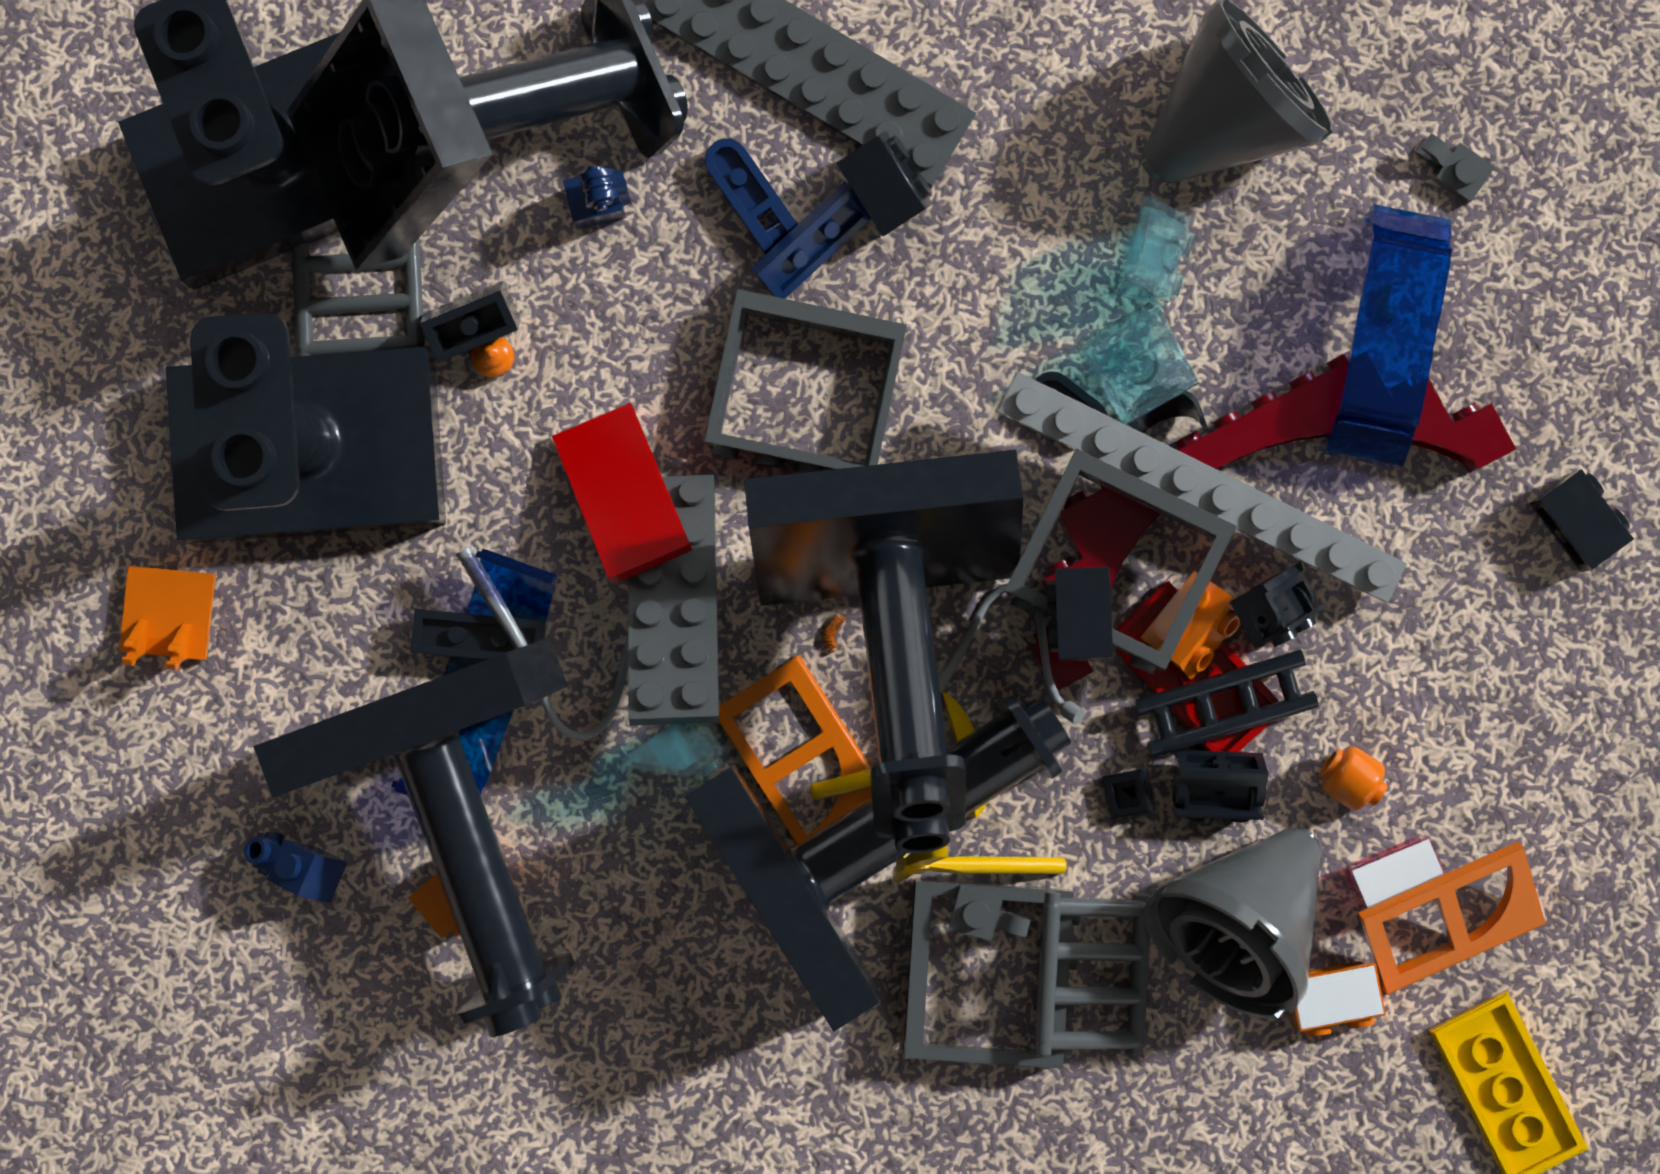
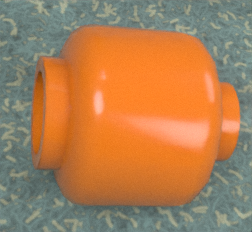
[1319,746,1388,811]

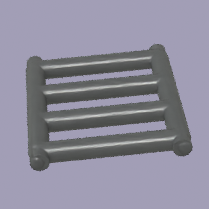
[291,238,425,356]
[1035,891,1151,1057]

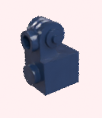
[563,166,632,230]
[244,831,348,903]

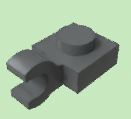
[1414,134,1495,204]
[948,885,1030,941]

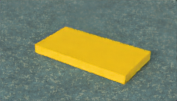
[1428,990,1589,1174]

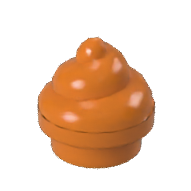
[471,337,515,378]

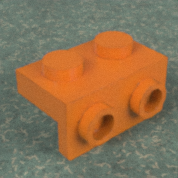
[1141,571,1241,679]

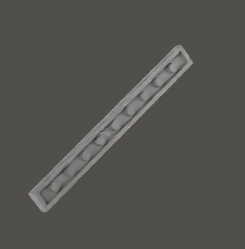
[997,372,1407,603]

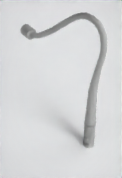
[455,546,628,741]
[874,583,1085,760]

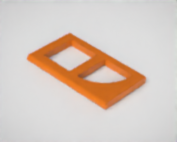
[719,655,872,844]
[1358,841,1546,995]

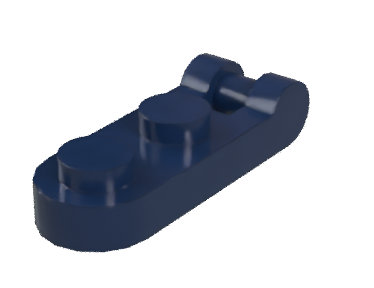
[705,138,798,254]

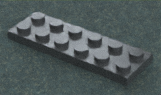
[628,475,719,726]

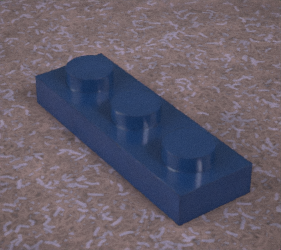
[751,181,871,299]

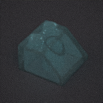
[1114,196,1195,308]
[1074,302,1199,425]
[621,723,728,779]

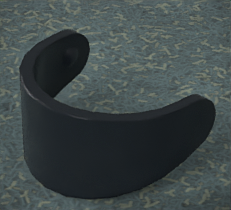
[1129,386,1209,433]

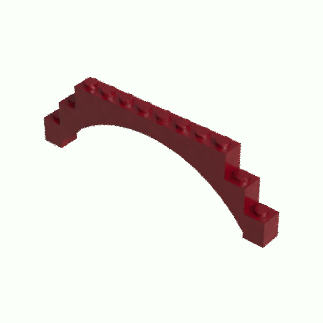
[1028,351,1516,690]

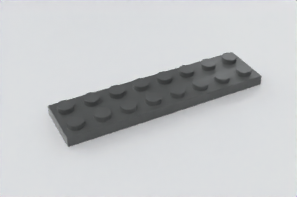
[644,0,976,188]

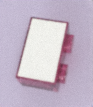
[1341,834,1445,912]

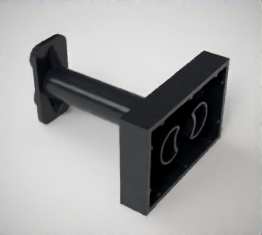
[118,0,340,290]
[287,0,688,271]
[166,312,446,544]
[744,449,1024,853]
[253,637,575,1037]
[684,695,1071,1032]

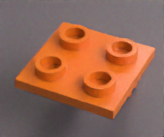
[119,566,216,671]

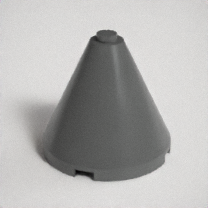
[1142,0,1334,184]
[1144,828,1321,1019]

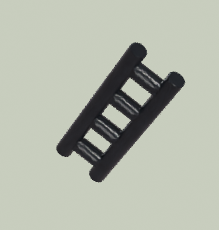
[1134,649,1319,759]

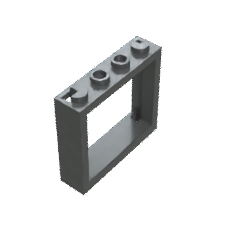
[704,289,907,473]
[1005,448,1237,675]
[903,879,1080,1069]

